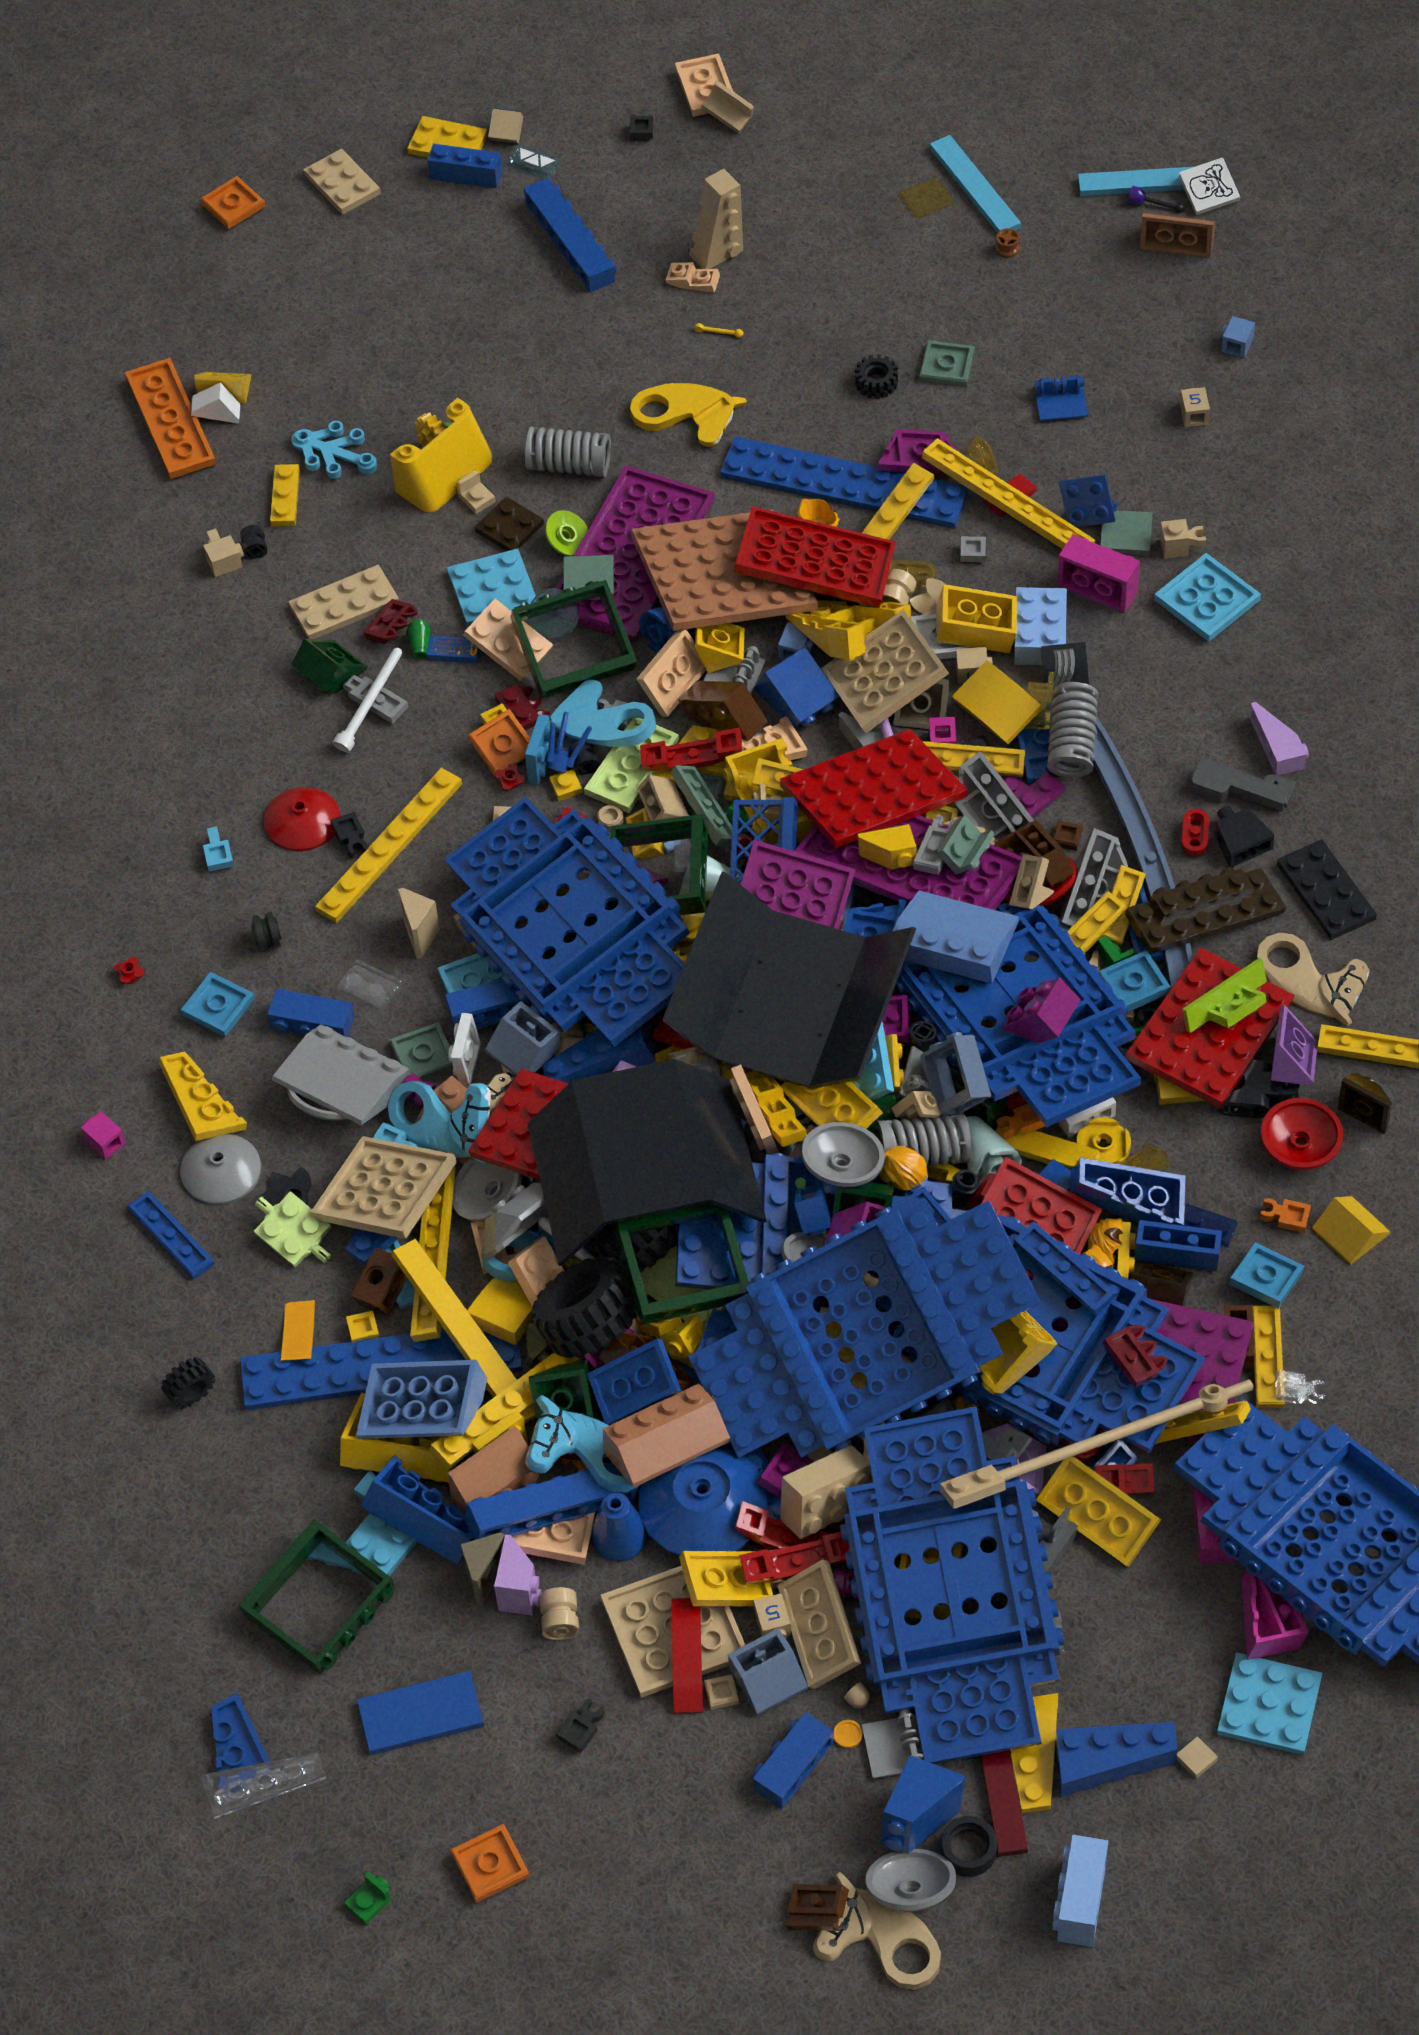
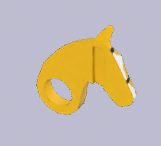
[630,383,746,447]

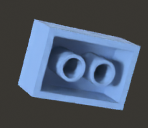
[1014,587,1067,665]
[1052,1835,1108,1947]

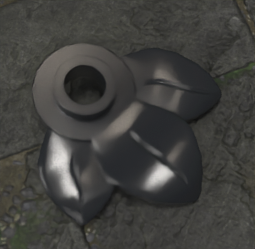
[260,1167,312,1206]

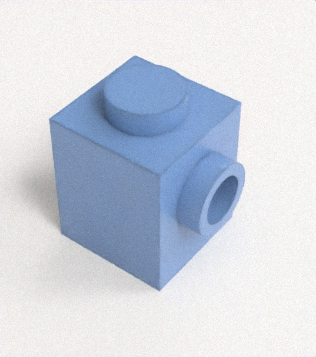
[1221,316,1255,358]
[778,622,815,661]

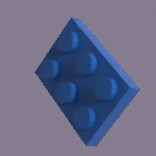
[587,1339,681,1425]

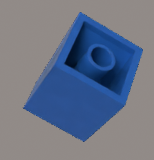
[754,647,840,728]
[880,1755,965,1854]

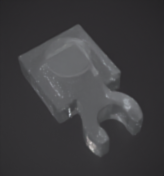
[1275,1370,1325,1404]

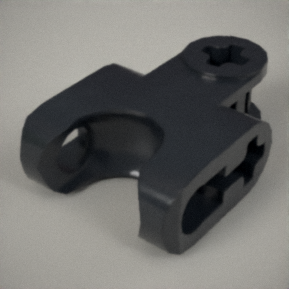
[1218,1060,1300,1118]

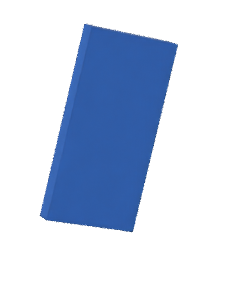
[357,1671,484,1755]

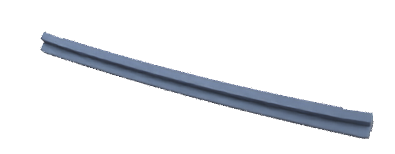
[1092,716,1193,989]

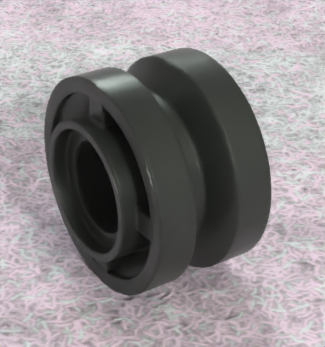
[251,911,282,952]

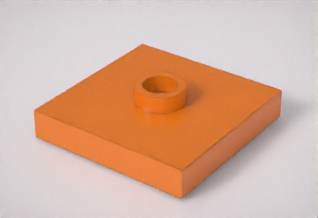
[200,176,266,230]
[467,709,530,776]
[450,1824,530,1903]

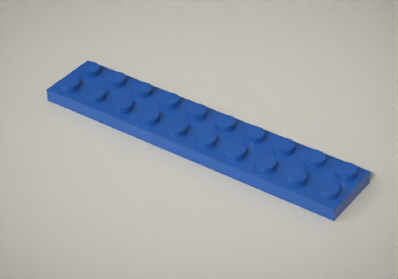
[720,436,969,529]
[240,1329,522,1410]

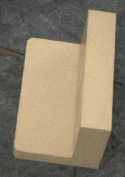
[701,81,754,133]

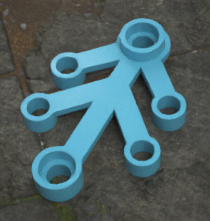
[291,421,377,479]

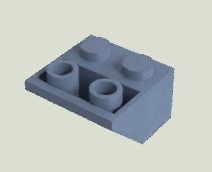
[485,1001,561,1076]
[728,1628,808,1716]

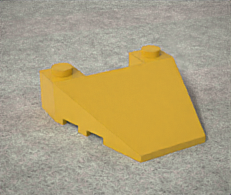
[785,600,912,662]

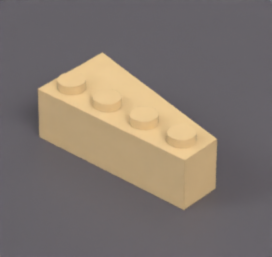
[689,169,743,269]

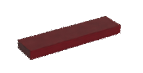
[980,1750,1028,1857]

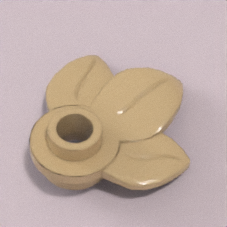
[910,578,946,615]

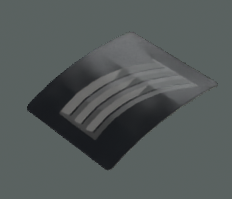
[1040,642,1089,693]

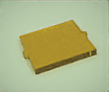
[900,177,954,219]

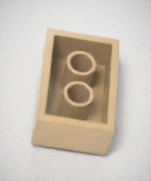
[780,1445,871,1539]

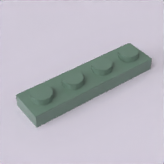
[670,765,740,846]

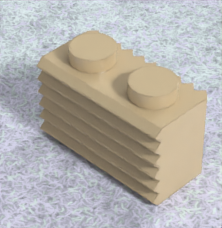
[637,775,689,821]

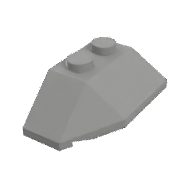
[955,751,1034,843]
[1060,828,1128,927]
[483,1182,547,1261]

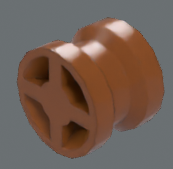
[996,228,1019,258]

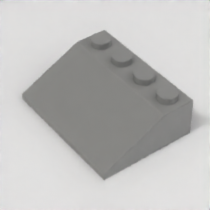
[272,1025,409,1125]

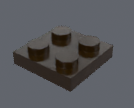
[475,497,544,551]

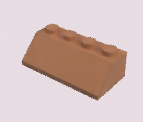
[603,1383,730,1488]

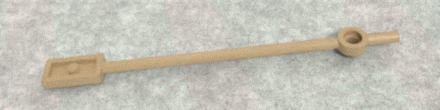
[940,1379,1253,1509]

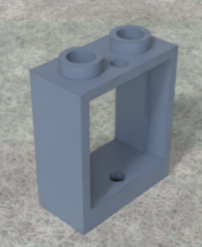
[920,1032,991,1116]

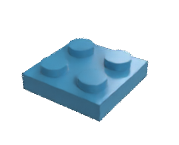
[525,714,555,786]
[1099,950,1171,1012]
[181,972,255,1037]
[1229,1242,1304,1309]

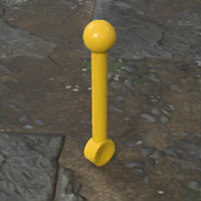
[694,323,743,338]

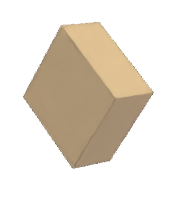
[488,109,523,144]

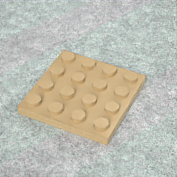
[821,610,949,733]
[311,1136,457,1239]
[600,1566,745,1698]

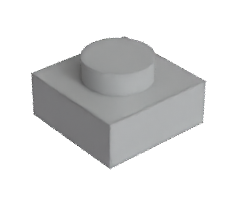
[960,536,986,562]

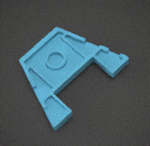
[307,1471,418,1576]

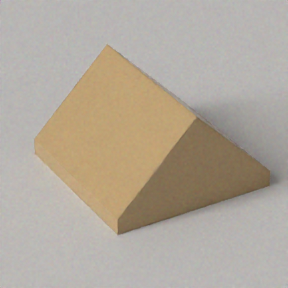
[398,888,440,959]

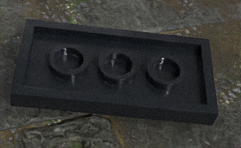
[1277,839,1377,940]

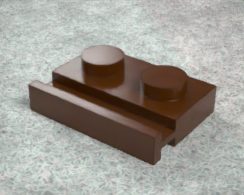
[784,1884,849,1931]

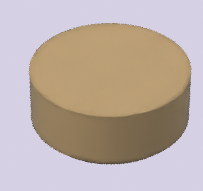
[597,805,623,830]

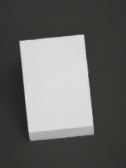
[191,382,240,424]

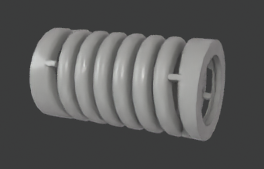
[525,426,611,477]
[1047,682,1098,778]
[873,1114,971,1166]

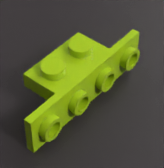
[1182,958,1267,1033]

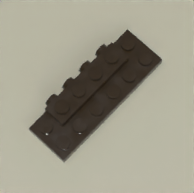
[1125,867,1286,954]

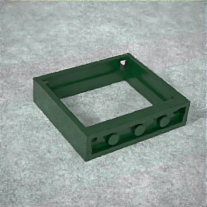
[510,580,637,699]
[605,814,708,916]
[614,1203,750,1325]
[239,1519,395,1674]

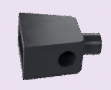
[1215,806,1275,867]

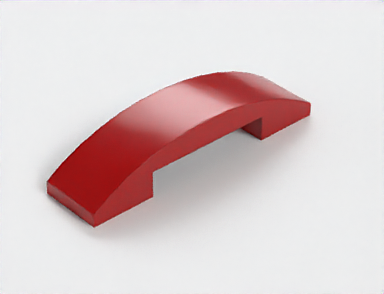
[640,728,743,771]
[734,1501,842,1568]
[739,1532,850,1584]
[671,1598,703,1714]

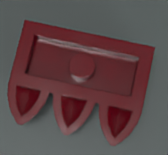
[363,599,418,645]
[495,684,550,731]
[1102,1325,1168,1388]

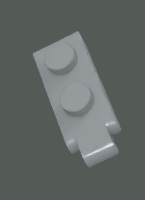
[343,675,408,724]

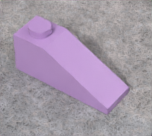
[1249,702,1309,776]

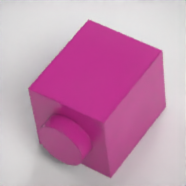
[81,1111,126,1160]

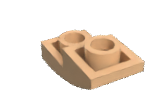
[666,262,720,292]

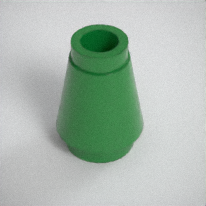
[406,620,431,659]

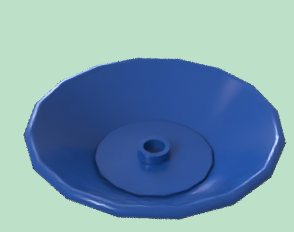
[639,1446,767,1555]

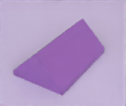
[1271,1004,1318,1085]

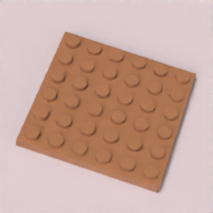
[631,509,818,631]

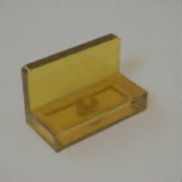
[1024,672,1054,730]

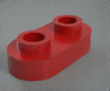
[1181,809,1209,857]

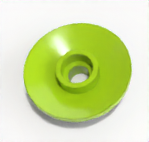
[545,510,588,556]

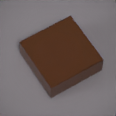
[1053,820,1083,850]

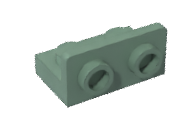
[936,815,994,875]

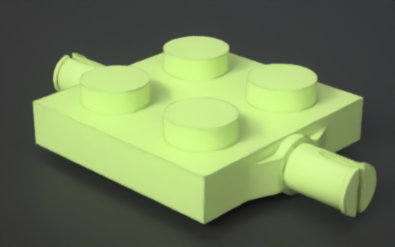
[254,1191,332,1267]

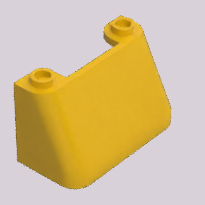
[390,398,492,512]
[723,738,815,844]
[980,1311,1057,1394]

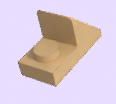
[1009,854,1054,910]

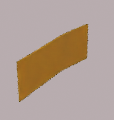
[281,1300,315,1361]

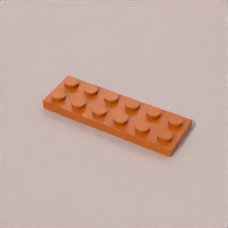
[125,358,216,479]

